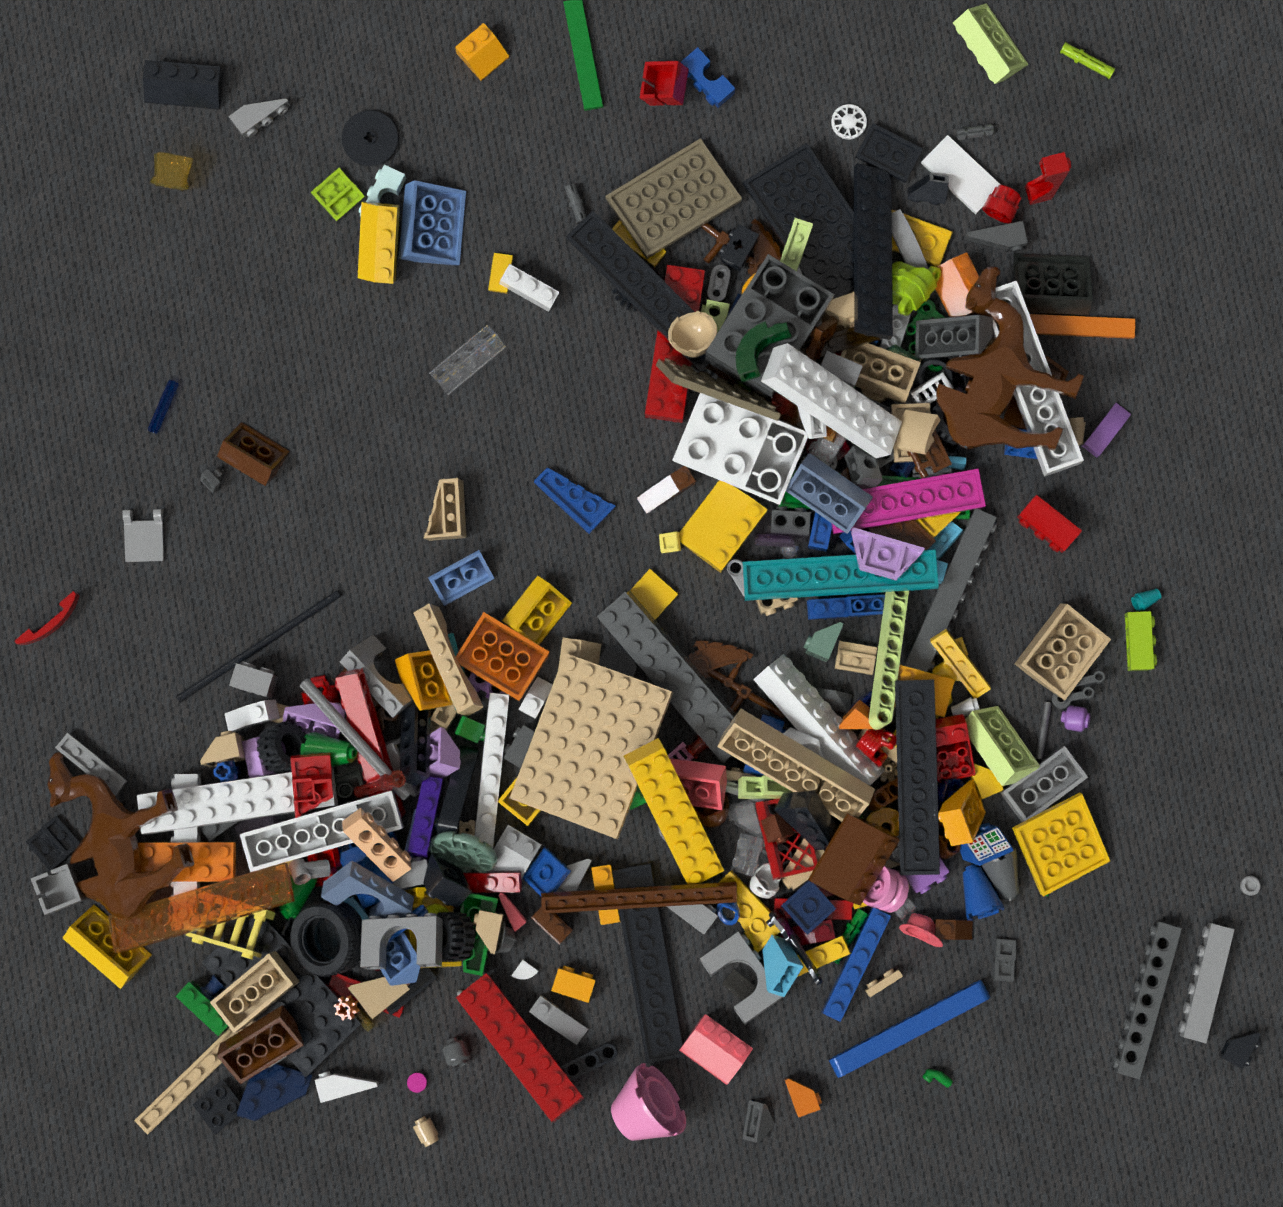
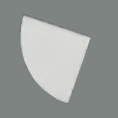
[512,960,538,979]

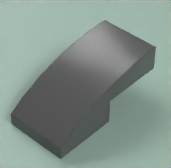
[994,939,1016,982]

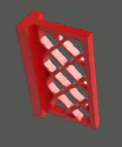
[755,799,817,881]

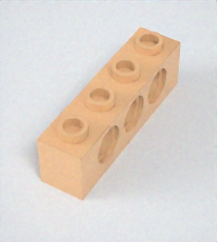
[342,808,412,882]

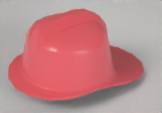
[899,913,943,947]

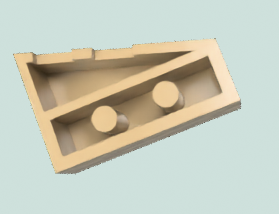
[424,478,466,541]

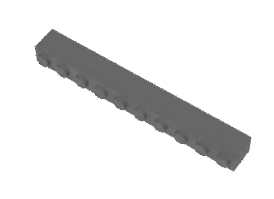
[903,509,997,673]

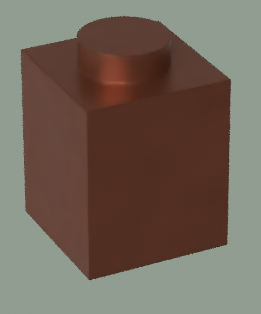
[761,814,794,844]

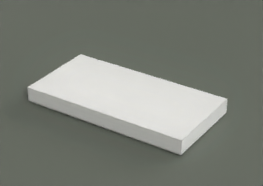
[921,135,1000,214]

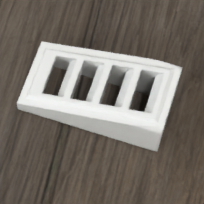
[910,372,954,404]

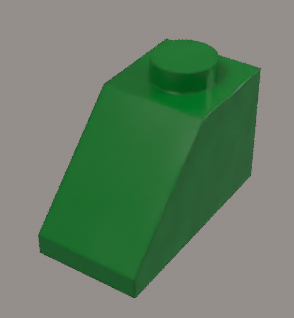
[455,716,486,744]

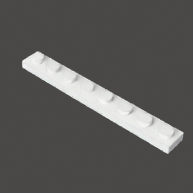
[474,692,509,848]

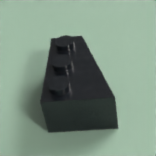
[774,791,838,850]

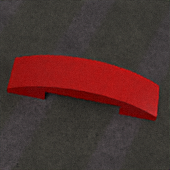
[14,591,80,645]

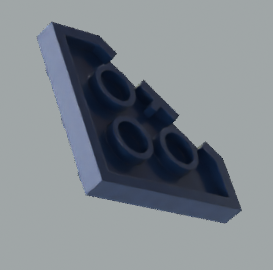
[237,1064,312,1121]

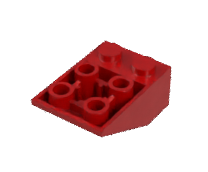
[936,714,976,783]

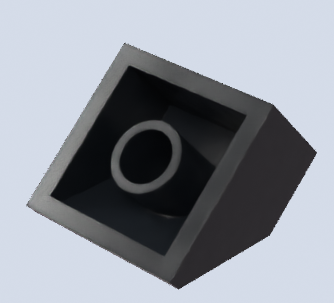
[423,854,472,908]

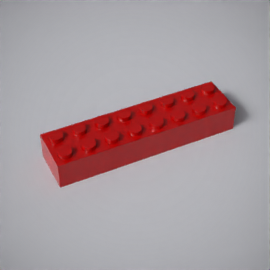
[645,265,705,423]
[456,973,584,1123]

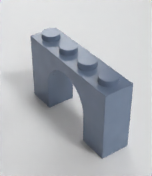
[321,861,414,919]

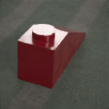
[776,919,835,947]

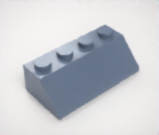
[786,453,873,534]

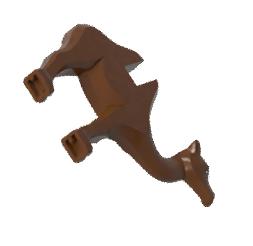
[936,267,1084,451]
[47,752,194,919]

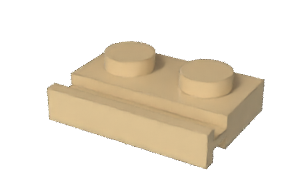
[834,641,877,675]

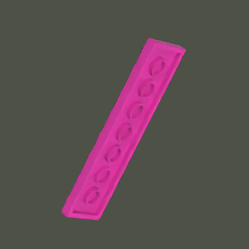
[831,469,986,534]

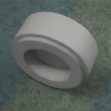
[1240,876,1261,895]

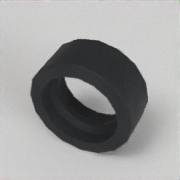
[917,357,954,391]

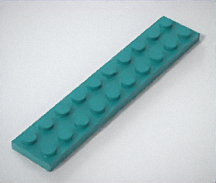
[743,550,939,601]

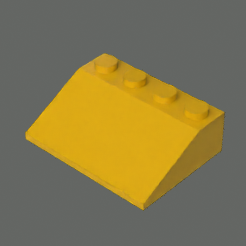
[679,480,767,573]

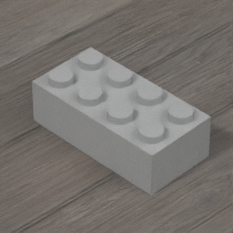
[1000,746,1088,822]

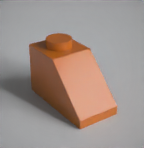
[784,1077,822,1118]

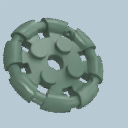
[429,831,497,873]

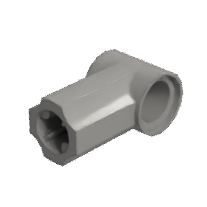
[727,559,745,596]
[289,858,330,885]

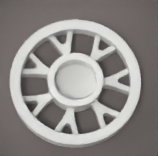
[831,104,867,140]

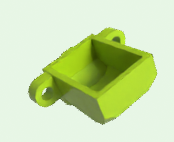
[892,261,941,316]

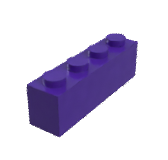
[407,776,444,858]

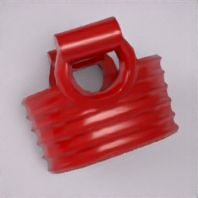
[301,675,340,705]
[856,728,897,767]

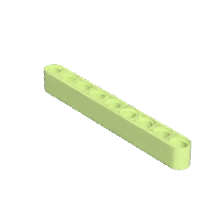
[869,591,909,730]

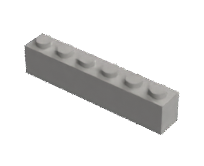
[1178,923,1235,1043]

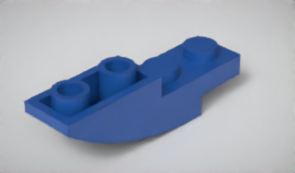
[807,595,885,620]

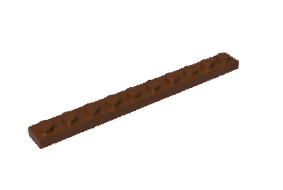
[541,882,737,914]

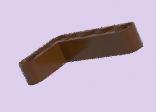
[867,777,960,859]

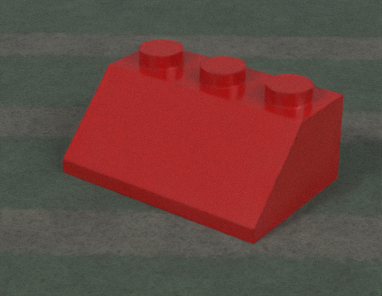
[1017,495,1082,553]

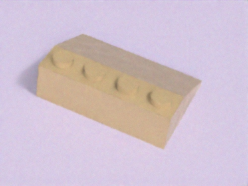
[1015,603,1111,700]

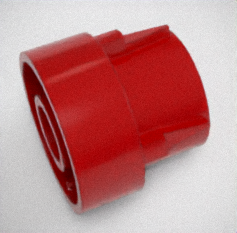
[982,185,1021,224]

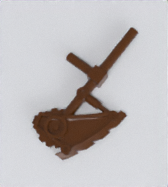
[701,218,782,277]
[689,641,785,719]

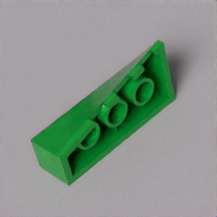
[460,893,499,976]

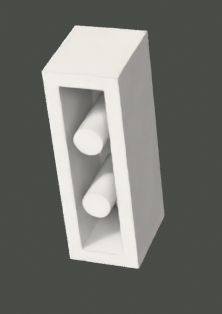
[499,264,559,312]

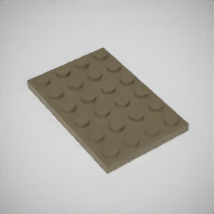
[605,138,742,259]
[656,358,781,421]

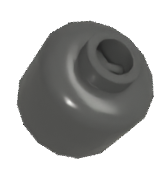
[442,1038,470,1068]

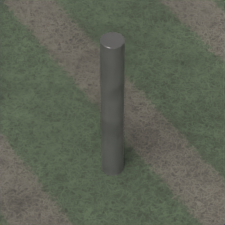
[1035,702,1052,760]

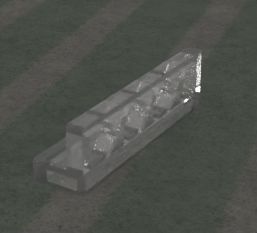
[429,325,506,395]

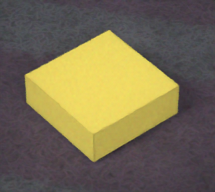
[659,532,681,553]

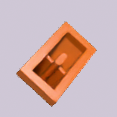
[839,700,881,729]

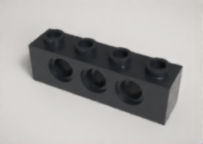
[400,703,431,786]

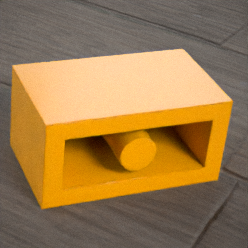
[551,966,596,1003]

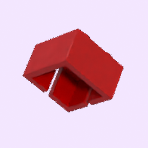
[640,61,688,106]

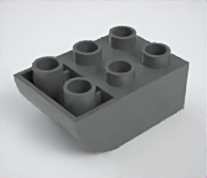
[705,254,834,401]

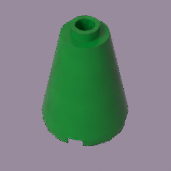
[301,732,358,767]

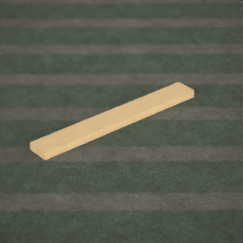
[134,1020,256,1135]

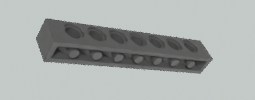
[1112,921,1182,1080]

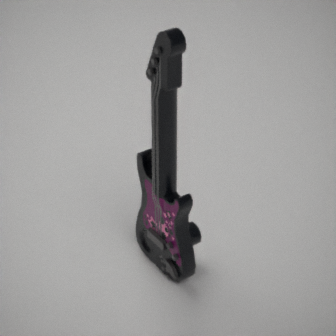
[766,908,822,985]

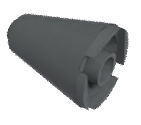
[982,845,1019,901]

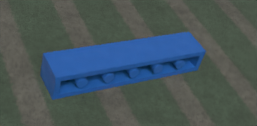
[821,907,891,1022]

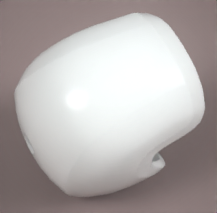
[750,863,781,899]

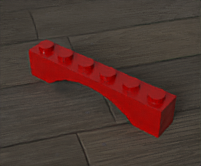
[1025,152,1071,205]

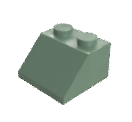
[803,622,843,662]

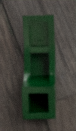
[736,321,792,382]

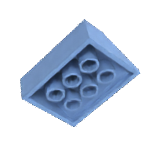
[399,180,466,265]

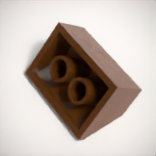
[217,422,290,486]

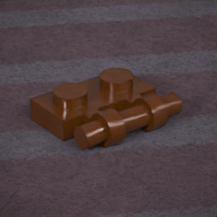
[907,430,952,479]

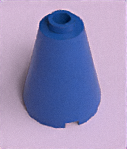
[963,864,1004,921]

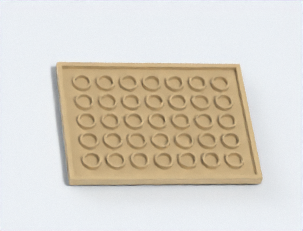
[510,653,673,839]

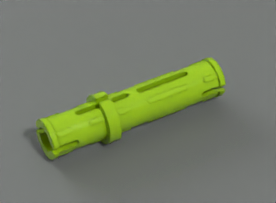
[1060,42,1115,79]

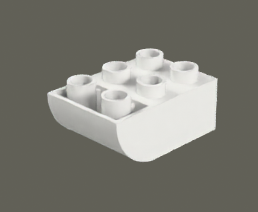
[672,393,808,505]

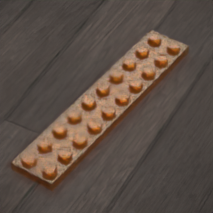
[108,862,295,954]

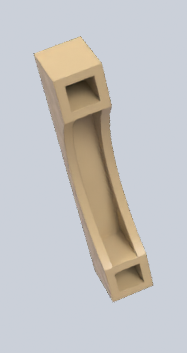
[414,604,483,716]

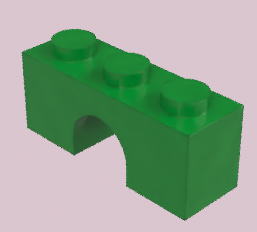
[175,981,229,1036]

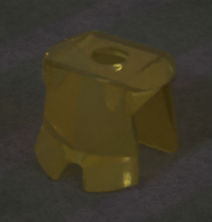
[149,152,193,191]

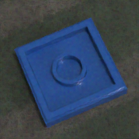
[523,847,571,896]

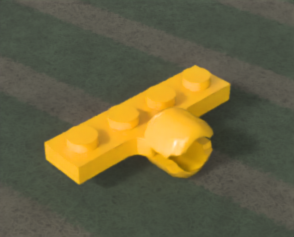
[930,629,991,698]

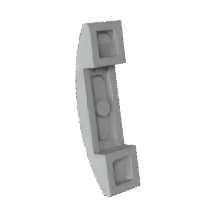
[892,209,928,269]

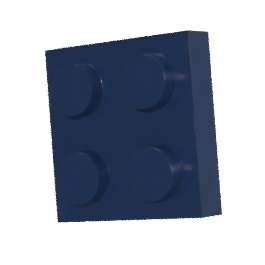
[781,881,836,935]

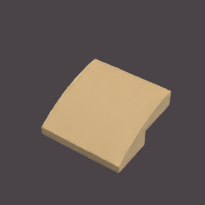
[893,410,940,454]

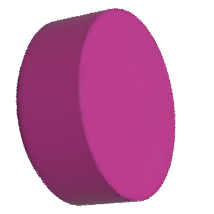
[407,1072,427,1093]

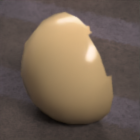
[668,311,717,357]

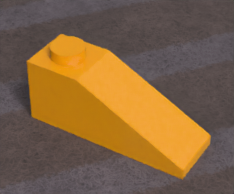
[592,864,620,925]

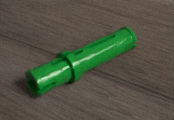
[833,908,868,965]

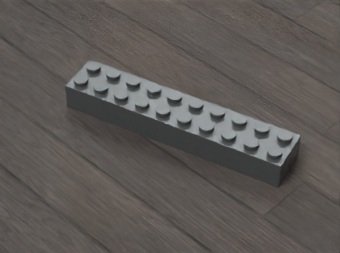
[597,590,736,763]

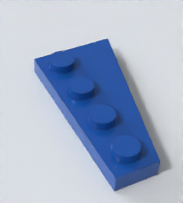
[534,468,616,534]

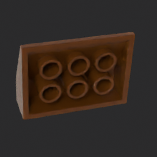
[808,813,900,906]

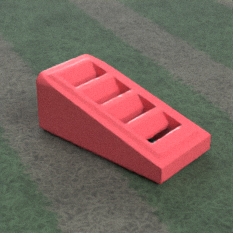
[498,892,527,932]

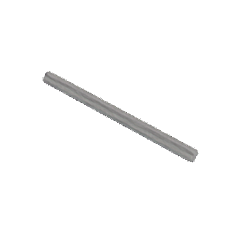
[300,679,411,800]

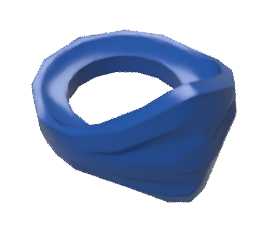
[716,902,740,925]

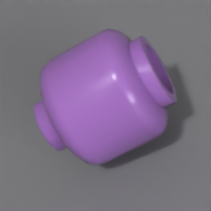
[1061,705,1090,732]

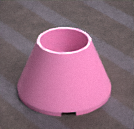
[611,1063,686,1141]

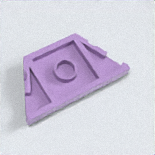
[851,527,925,581]

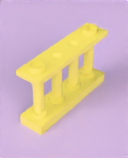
[186,890,275,960]

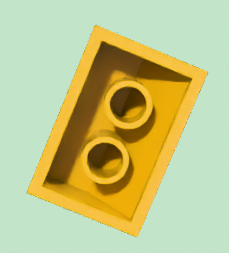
[502,576,572,645]

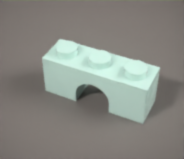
[359,165,406,217]

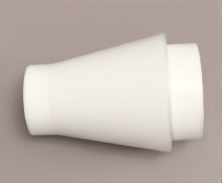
[951,697,980,716]

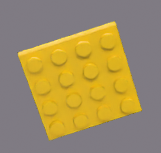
[1012,792,1110,896]

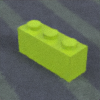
[1125,611,1157,671]

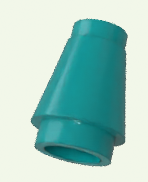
[1131,588,1161,611]

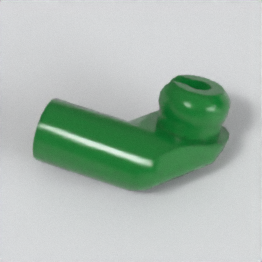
[922,1069,953,1088]

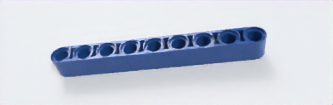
[829,980,991,1078]

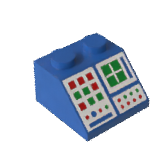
[960,823,1013,866]

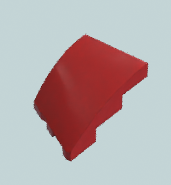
[290,753,333,818]

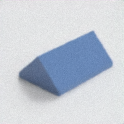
[428,550,495,606]
[380,932,420,986]

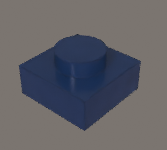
[890,462,915,478]

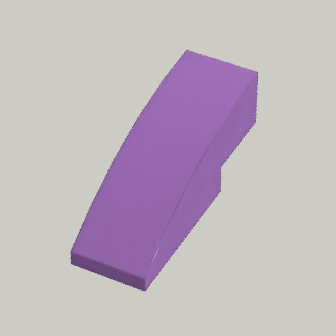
[1082,403,1131,458]

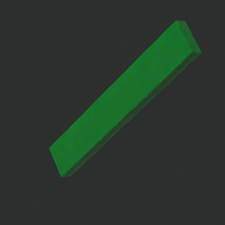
[563,0,603,111]

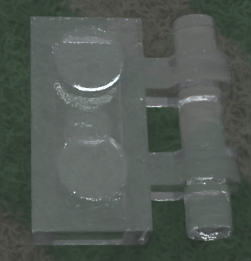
[731,833,763,877]

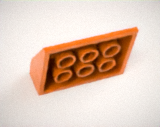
[456,612,550,701]

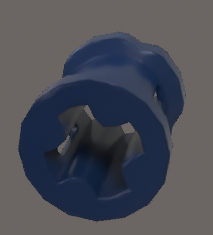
[200,975,225,1001]

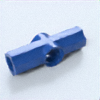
[213,760,241,783]

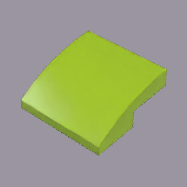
[310,168,365,221]

